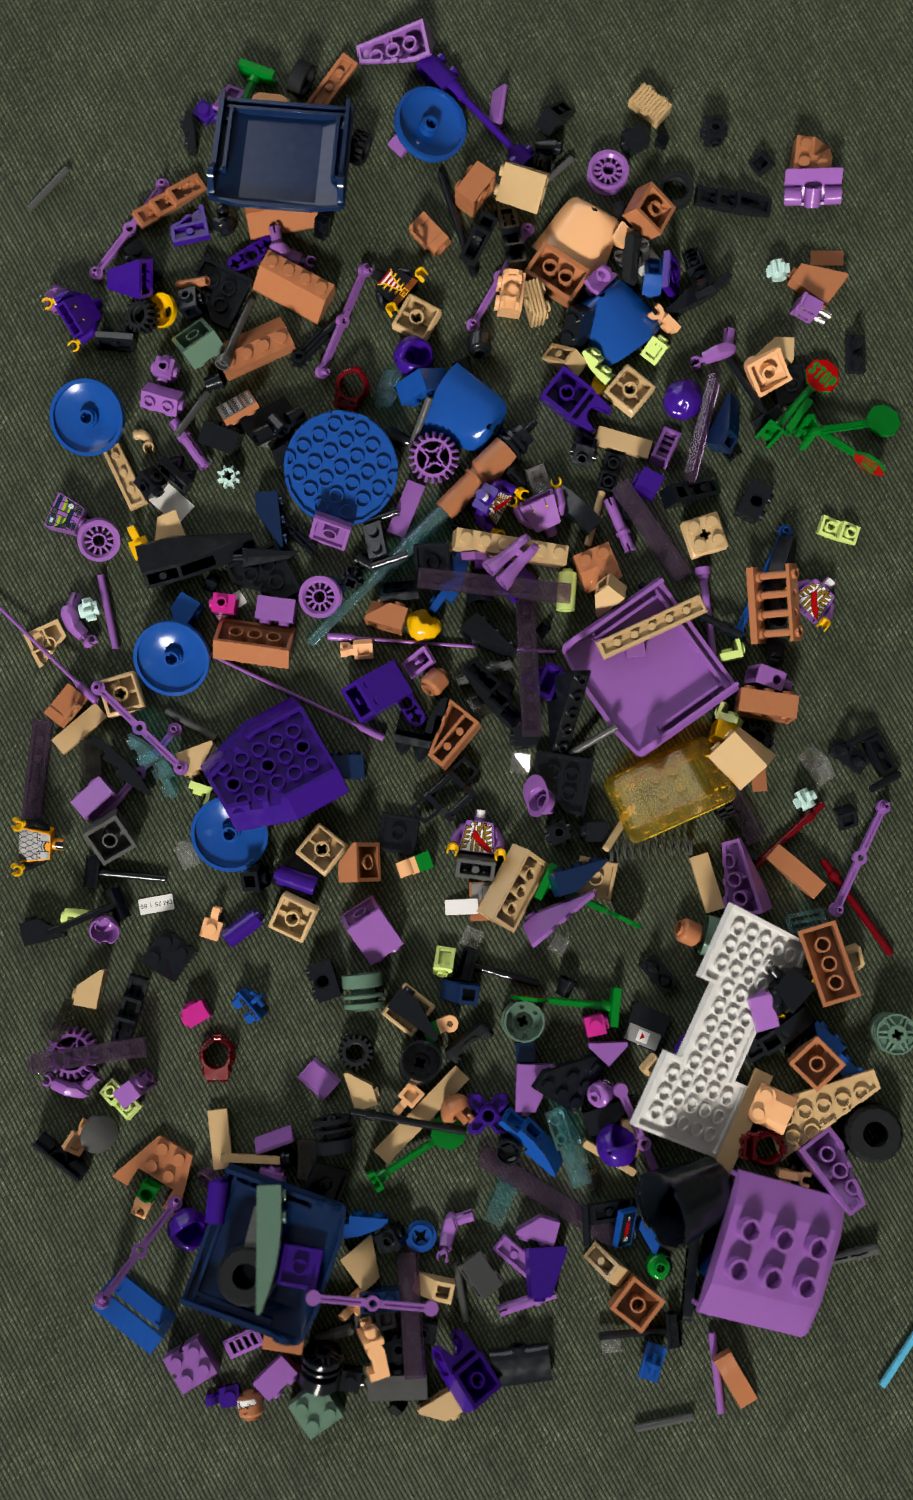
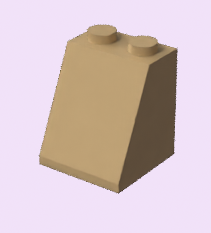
[494,161,550,214]
[708,727,776,790]

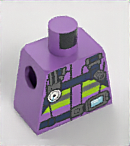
[44,493,93,536]
[743,663,793,692]

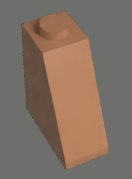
[787,263,849,309]

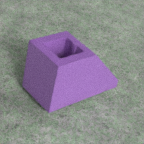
[112,1068,157,1109]
[515,1213,560,1247]

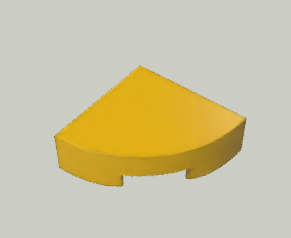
[591,375,610,396]

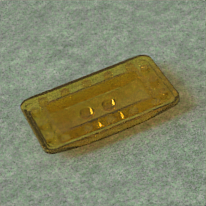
[604,737,736,843]

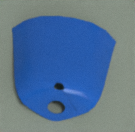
[581,280,661,367]
[422,363,507,452]

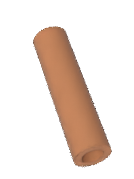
[175,276,210,290]

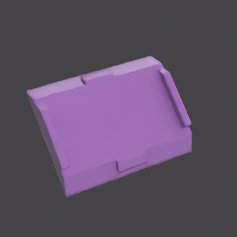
[297,1057,341,1100]

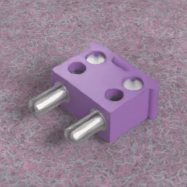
[790,292,832,325]

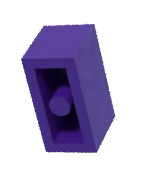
[631,466,665,502]

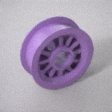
[587,150,629,196]
[77,518,120,562]
[298,576,343,618]

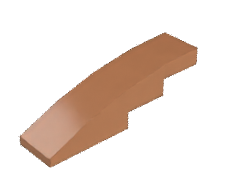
[132,172,207,230]

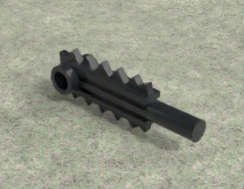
[289,317,337,369]

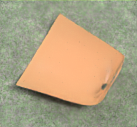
[532,197,619,274]

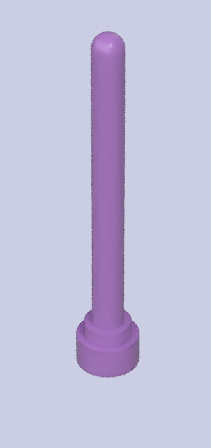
[695,566,717,655]

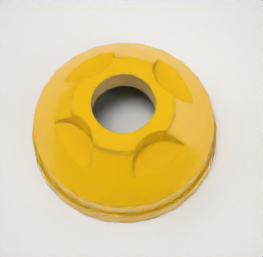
[150,292,177,328]

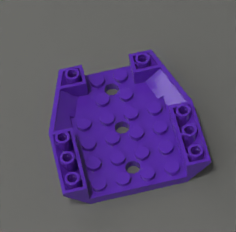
[200,696,349,832]

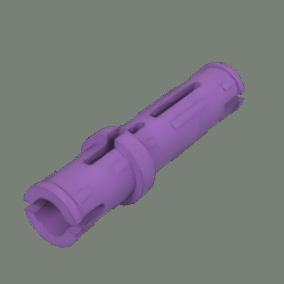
[169,417,211,471]
[603,497,636,553]
[497,1290,557,1317]

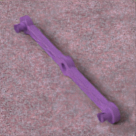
[89,178,170,281]
[466,222,534,333]
[315,263,373,379]
[91,681,189,775]
[95,723,183,820]
[828,800,891,917]
[613,1083,658,1170]
[94,1196,182,1309]
[305,1289,439,1317]

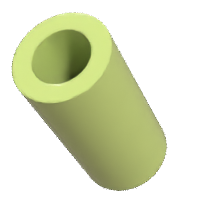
[556,568,577,612]

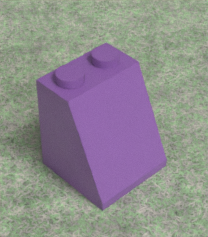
[340,895,403,965]

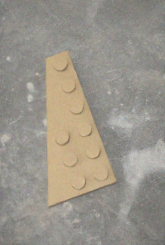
[773,1068,881,1162]

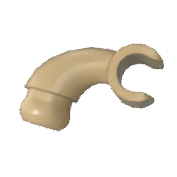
[133,429,156,454]

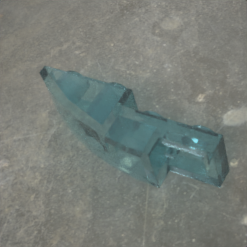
[126,733,178,799]
[545,1107,593,1189]

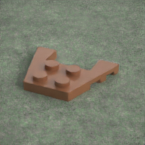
[113,1134,194,1215]

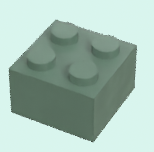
[172,317,225,370]
[288,1389,345,1440]

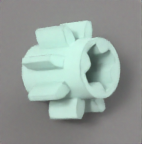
[766,259,790,282]
[217,465,241,489]
[78,597,101,622]
[792,788,818,811]

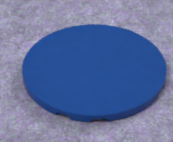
[284,410,398,525]

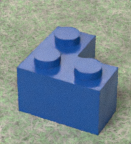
[395,368,447,407]

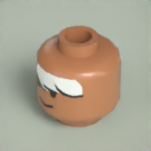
[237,1388,264,1421]

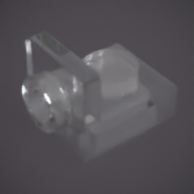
[173,839,202,870]

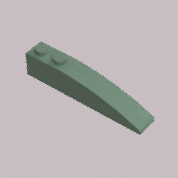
[256,1185,286,1315]

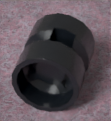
[496,1133,523,1166]

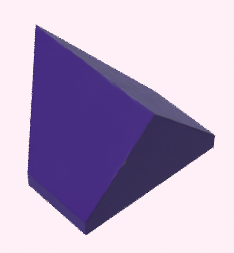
[519,661,565,701]

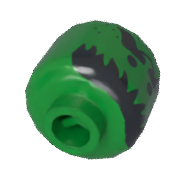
[645,1251,673,1280]

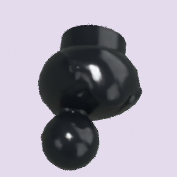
[212,204,235,237]

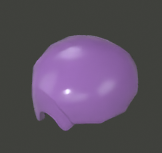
[88,915,120,944]

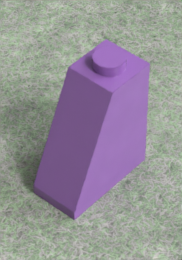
[515,1062,556,1116]

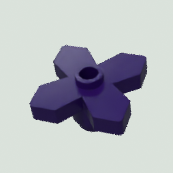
[468,1093,508,1134]

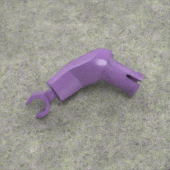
[269,225,316,270]
[690,327,736,371]
[61,592,98,648]
[42,1070,101,1098]
[436,1209,475,1263]

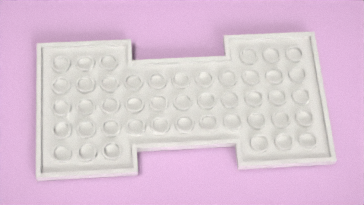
[630,902,806,1158]

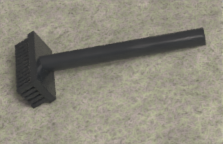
[314,211,331,242]
[726,356,784,431]
[83,855,167,889]
[46,887,131,936]
[455,947,540,988]
[598,1310,683,1349]

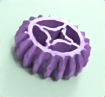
[408,432,460,484]
[46,1026,100,1080]

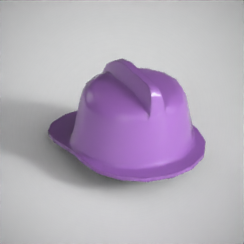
[523,775,555,817]

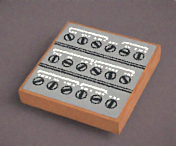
[216,390,259,426]

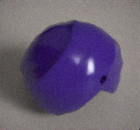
[393,336,434,377]
[663,380,703,421]
[596,1124,638,1167]
[167,1208,208,1251]

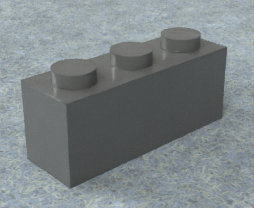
[367,1366,428,1401]

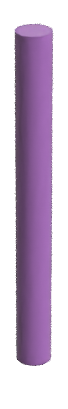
[97,574,120,650]
[708,1331,725,1414]

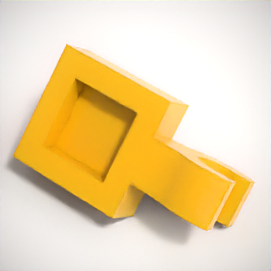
[127,525,149,561]

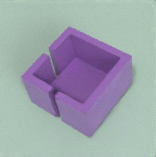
[163,1332,221,1394]

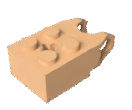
[494,268,526,319]

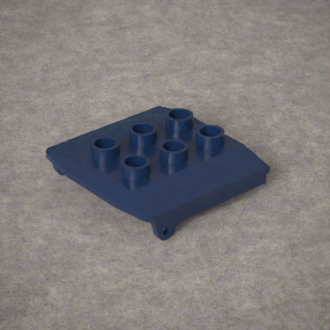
[207,89,355,213]
[179,1163,347,1346]

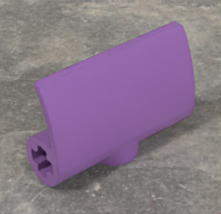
[784,167,843,208]

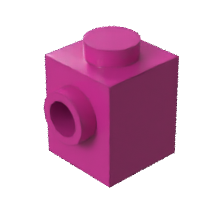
[209,592,239,617]
[180,998,213,1028]
[582,1012,609,1038]

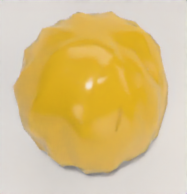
[407,609,442,641]

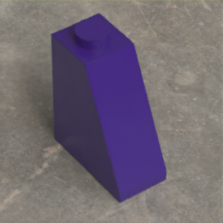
[107,257,153,299]
[524,1246,568,1302]

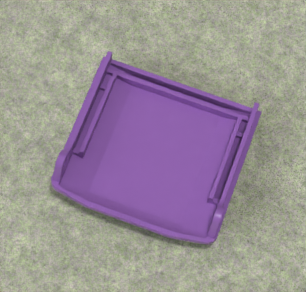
[562,577,740,757]
[692,1169,845,1337]

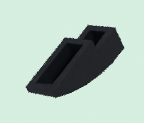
[458,210,499,267]
[553,484,603,536]

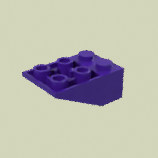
[341,660,413,723]

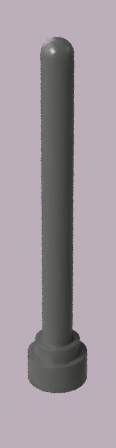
[215,298,255,371]

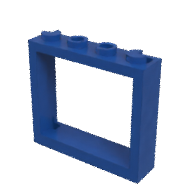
[93,1274,177,1354]

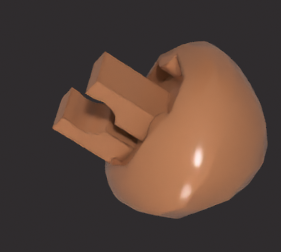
[441,1094,475,1125]

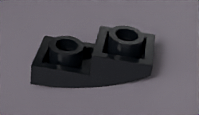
[180,110,198,156]
[596,451,625,493]

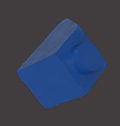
[641,258,663,298]

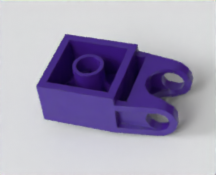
[539,366,612,436]
[432,1329,502,1413]

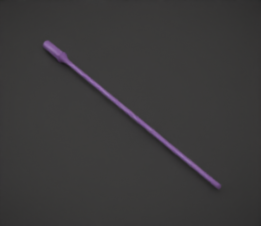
[0,605,99,704]
[327,632,555,654]
[210,652,385,741]

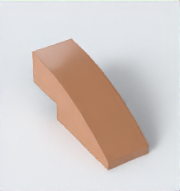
[766,844,826,899]
[711,1348,758,1409]

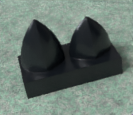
[94,326,136,352]
[844,334,866,374]
[157,456,195,495]
[393,729,434,762]
[827,737,870,775]
[638,953,679,995]

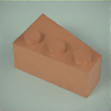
[428,699,482,771]

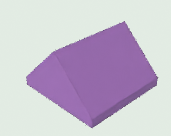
[309,511,354,551]

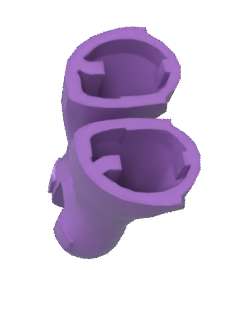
[482,533,540,591]

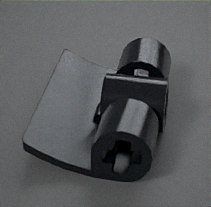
[239,396,306,446]
[31,1131,90,1184]
[489,1342,553,1387]

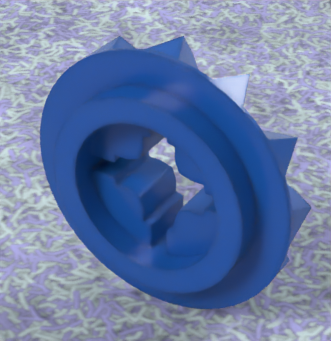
[406,1219,437,1252]

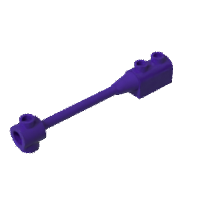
[417,52,535,167]

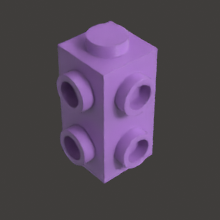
[140,382,186,417]

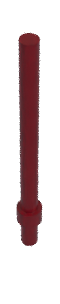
[754,801,825,870]
[820,858,894,956]

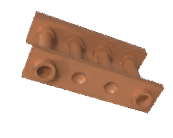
[746,563,803,644]

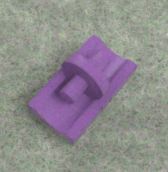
[584,262,617,297]

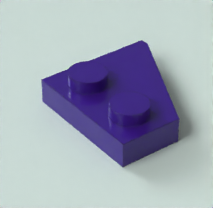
[170,204,211,247]

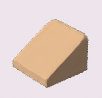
[612,221,632,249]

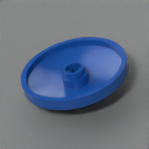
[394,86,467,162]
[49,379,125,456]
[133,620,211,696]
[191,797,269,872]

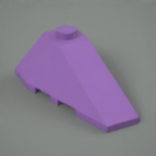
[356,19,434,65]
[722,837,772,915]
[522,888,598,948]
[795,1126,866,1216]

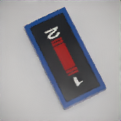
[612,1206,638,1249]

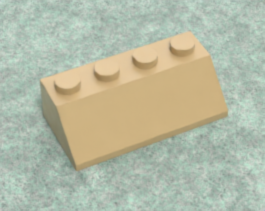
[476,844,549,933]

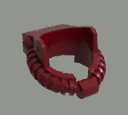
[333,365,370,412]
[199,1033,236,1082]
[738,1129,788,1167]

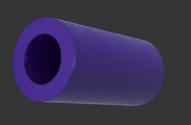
[273,865,319,896]
[221,909,264,948]
[205,1177,229,1224]

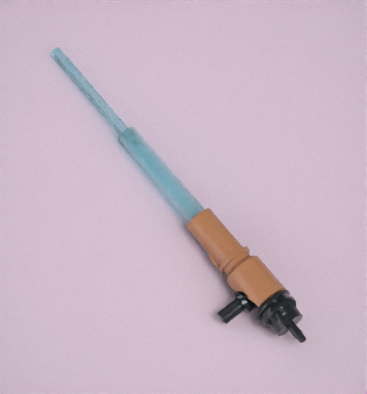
[306,419,538,647]

